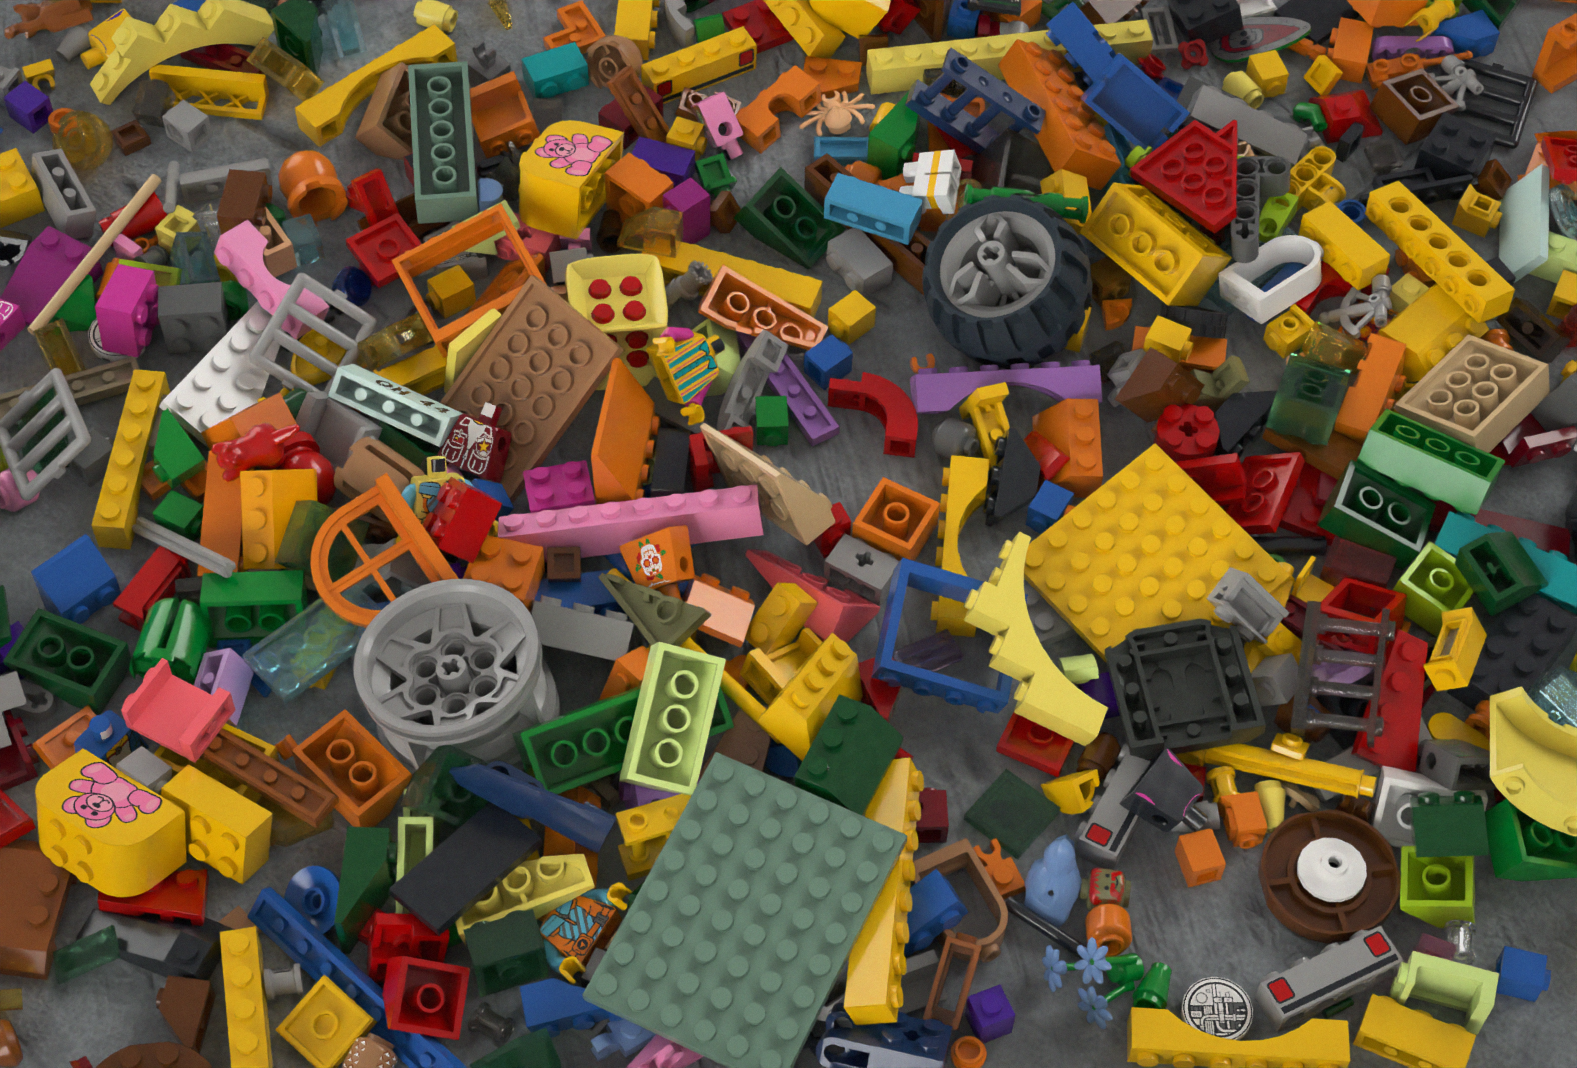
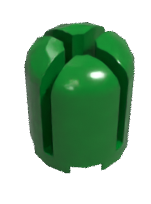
[129,598,213,686]

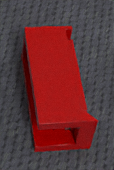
[113,546,192,632]

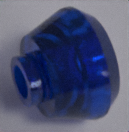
[332,266,372,307]

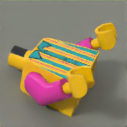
[646,327,725,425]

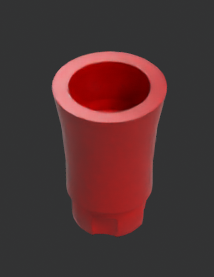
[98,192,167,247]

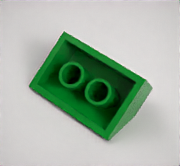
[200,570,309,648]

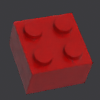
[423,477,502,564]

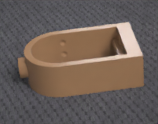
[910,838,1008,963]

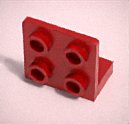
[689,426,753,492]

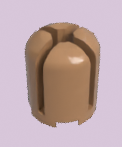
[334,436,426,522]

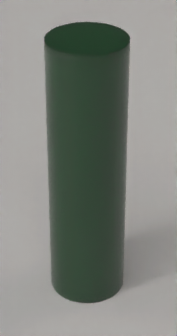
[1322,997,1354,1019]

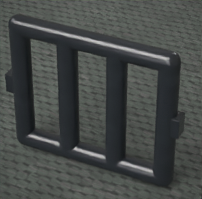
[1447,59,1538,149]

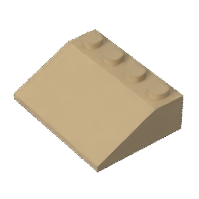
[1395,334,1550,453]
[700,423,836,546]

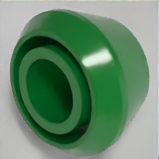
[221,280,249,320]

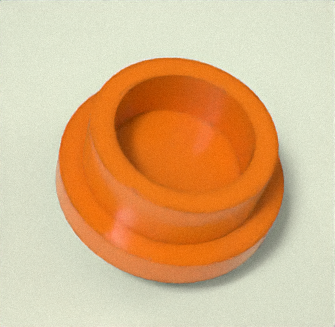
[950,1036,987,1068]

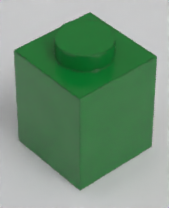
[755,396,789,446]
[153,490,204,542]

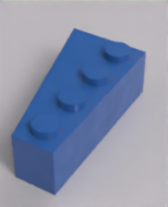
[1046,2,1117,87]

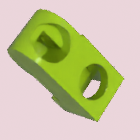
[1259,192,1299,243]

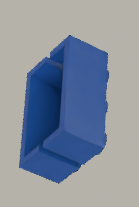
[1081,52,1190,152]

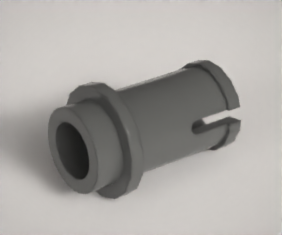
[133,246,169,266]

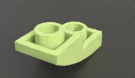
[1058,654,1099,684]

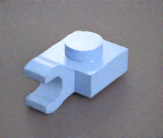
[590,1019,656,1062]

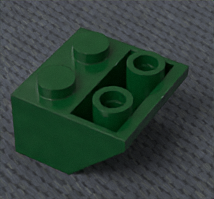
[1455,531,1549,616]

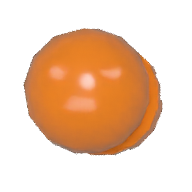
[278,150,348,227]

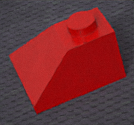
[1309,89,1383,144]

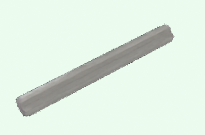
[132,517,236,578]

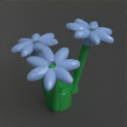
[1042,937,1144,1029]

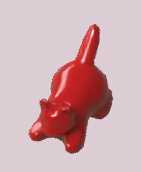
[211,423,300,482]

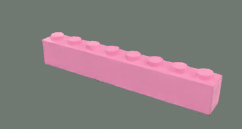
[498,484,764,562]

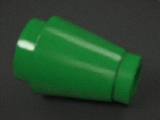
[1132,962,1172,1009]

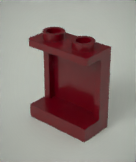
[0,709,40,791]

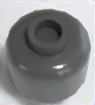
[931,417,980,460]

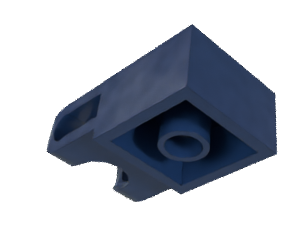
[816,1003,953,1068]

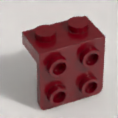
[1499,413,1577,468]

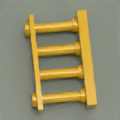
[615,794,691,881]

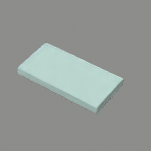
[1499,164,1550,283]

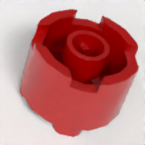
[1153,404,1220,462]

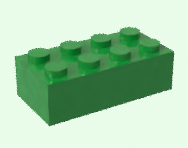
[1356,408,1505,515]

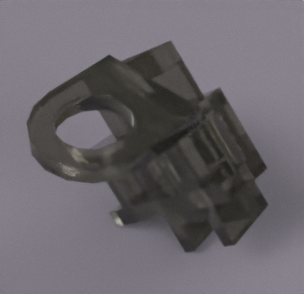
[477,141,521,202]

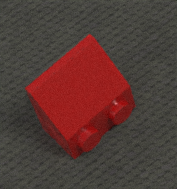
[383,956,470,1040]

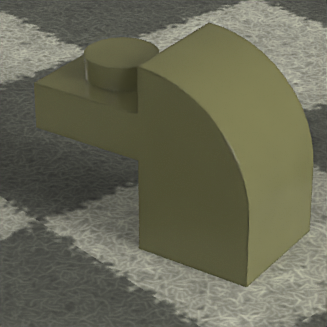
[1189,355,1250,414]

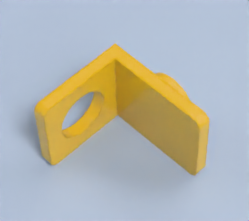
[1291,556,1335,608]

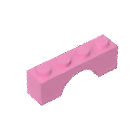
[214,220,330,340]

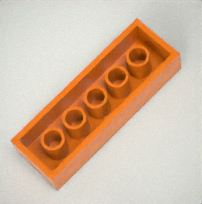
[998,39,1121,190]

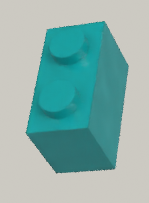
[521,42,589,102]

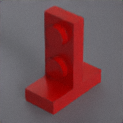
[346,168,399,227]

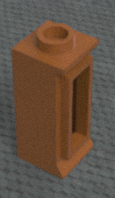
[923,932,983,1030]

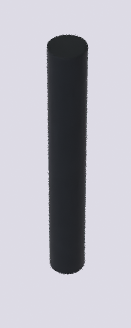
[1005,896,1087,960]

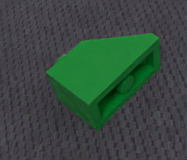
[152,408,205,489]

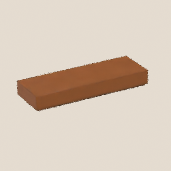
[606,66,670,143]

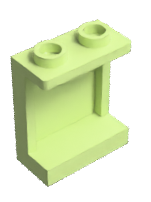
[1389,951,1499,1035]

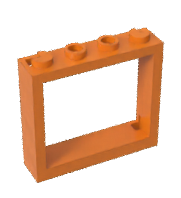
[391,203,547,358]

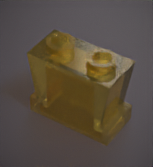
[246,37,325,101]

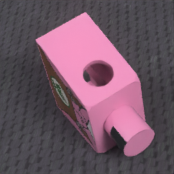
[691,91,743,161]

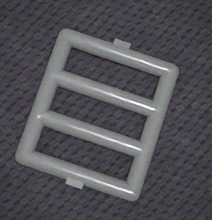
[249,273,378,393]
[0,368,91,501]

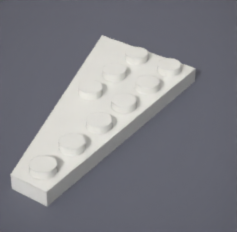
[159,301,285,447]

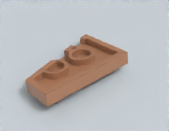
[699,706,772,779]

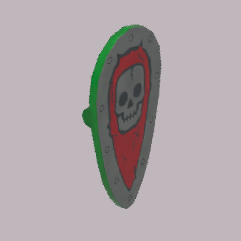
[1209,17,1311,63]

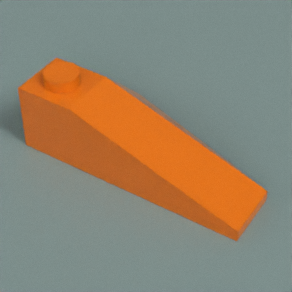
[698,265,828,350]

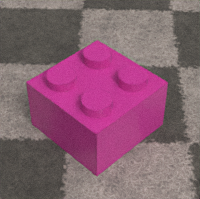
[95,264,160,357]
[523,460,595,513]

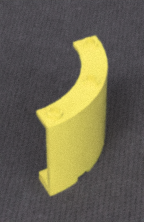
[1490,686,1577,837]

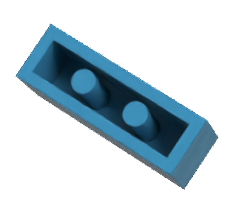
[824,173,923,245]

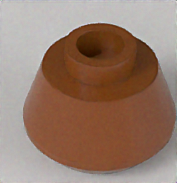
[0,1019,23,1067]

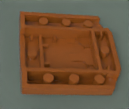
[0,839,78,980]

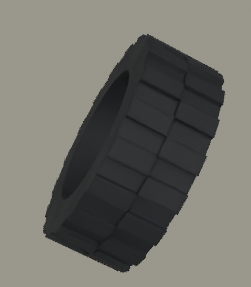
[1160,303,1229,339]

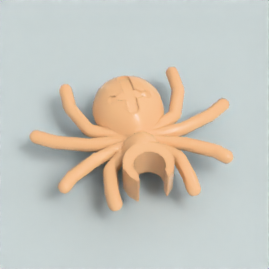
[799,91,875,137]

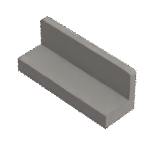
[178,158,273,204]

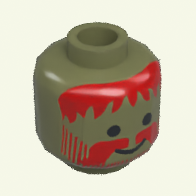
[1079,867,1131,911]

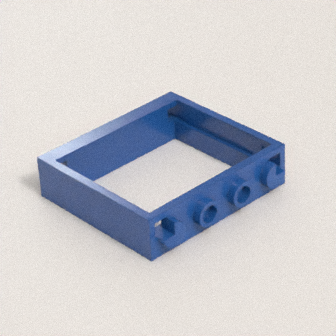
[871,558,1028,714]

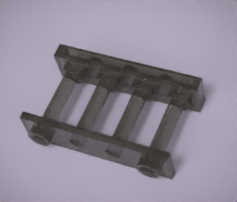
[1290,601,1396,748]

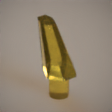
[488,0,512,30]

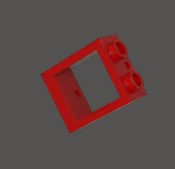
[1311,577,1407,656]

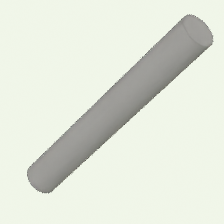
[163,161,180,213]

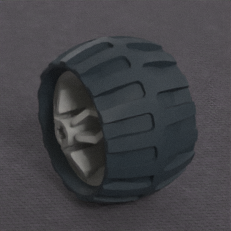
[922,195,1092,368]

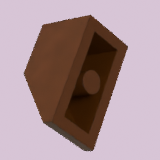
[156,975,216,1054]

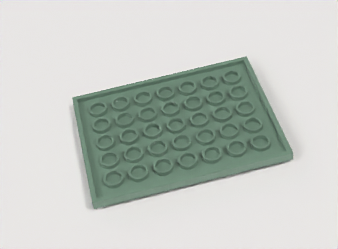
[582,752,907,1068]

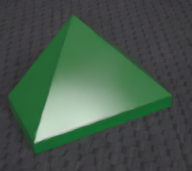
[47,274,97,334]

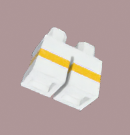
[899,150,962,214]

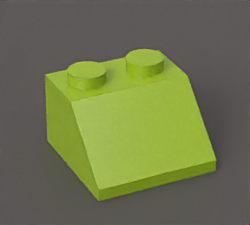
[1400,846,1475,928]

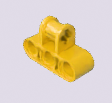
[1276,146,1346,212]

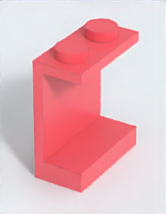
[121,658,235,763]

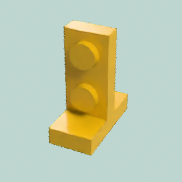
[959,382,1010,470]

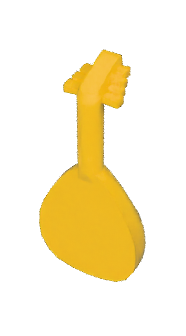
[257,329,347,402]

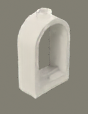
[1218,235,1324,324]

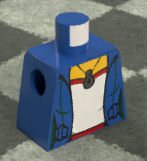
[74,710,149,768]

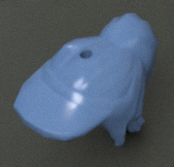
[1024,834,1082,927]

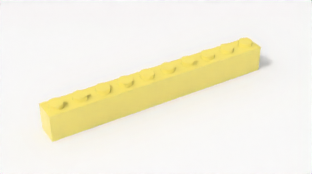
[866,19,1153,95]

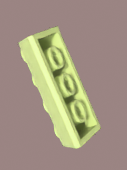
[619,642,726,796]

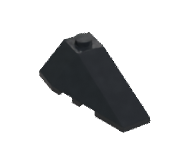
[76,909,235,981]

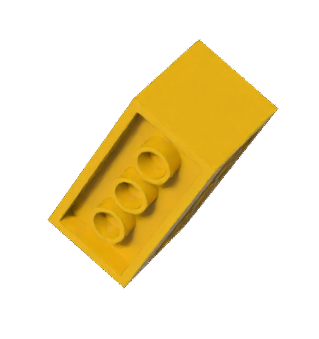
[1080,182,1232,306]

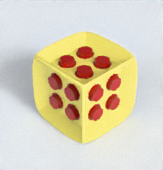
[565,254,668,390]

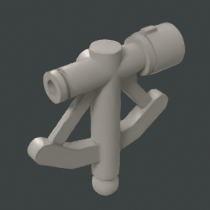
[1428,54,1484,111]
[1319,275,1392,339]

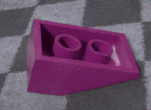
[0,226,103,334]

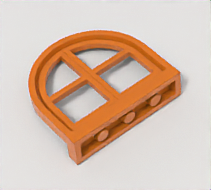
[310,473,459,628]

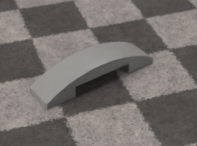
[716,330,788,431]

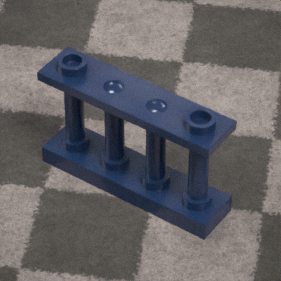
[905,48,1046,168]

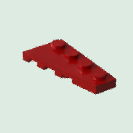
[1351,629,1428,773]

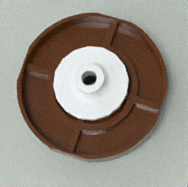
[1258,810,1401,943]

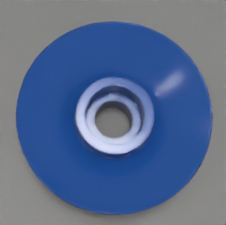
[284,866,340,935]

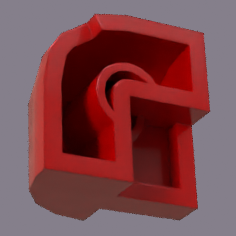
[367,912,450,983]

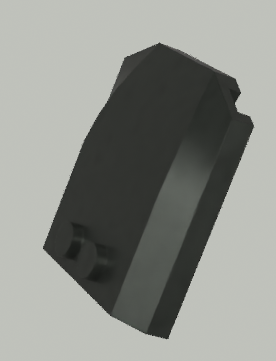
[1105,618,1266,759]

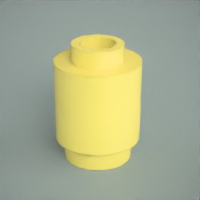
[413,0,458,33]
[1222,71,1264,110]

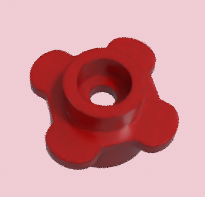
[1178,39,1209,69]
[1137,54,1166,81]

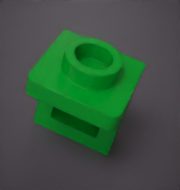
[694,153,737,198]

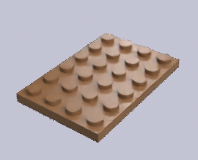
[440,275,624,503]

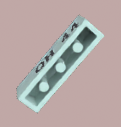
[328,364,463,447]

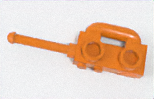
[1365,51,1473,89]

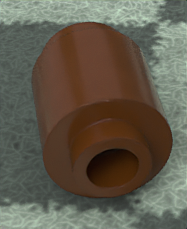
[1077,732,1122,783]

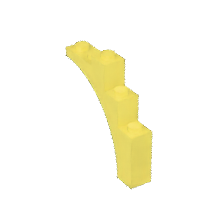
[90,0,274,105]
[964,532,1108,746]

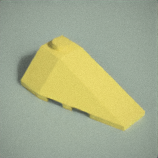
[455,854,595,950]

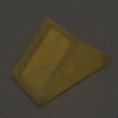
[33,318,86,376]

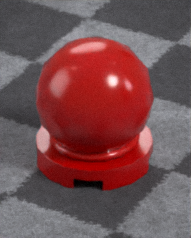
[259,431,336,511]

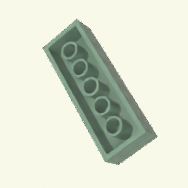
[408,61,478,224]

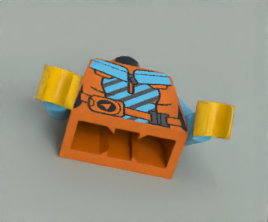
[538,882,633,985]

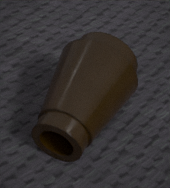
[596,209,626,253]

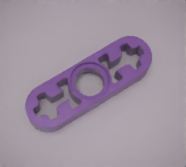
[1371,36,1455,61]

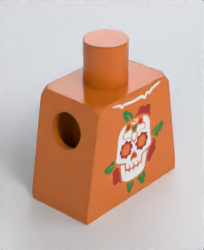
[619,525,695,600]

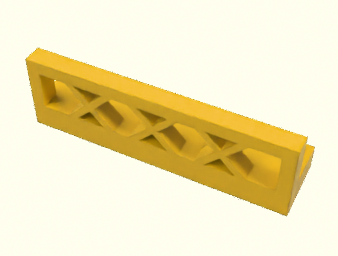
[147,64,269,120]

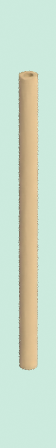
[27,174,162,336]

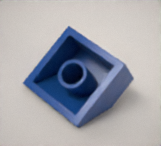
[31,534,121,624]

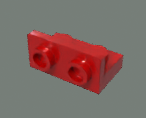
[1175,453,1247,506]

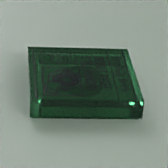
[964,768,1060,860]

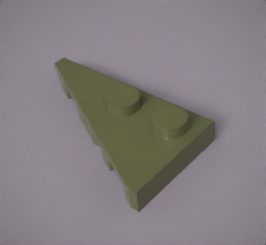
[598,573,712,647]

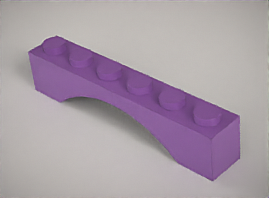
[910,360,1102,415]

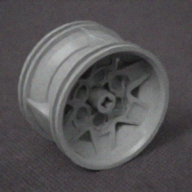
[353,579,560,795]

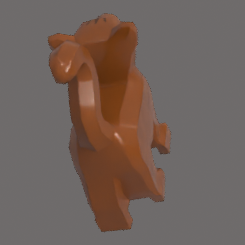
[4,0,94,40]

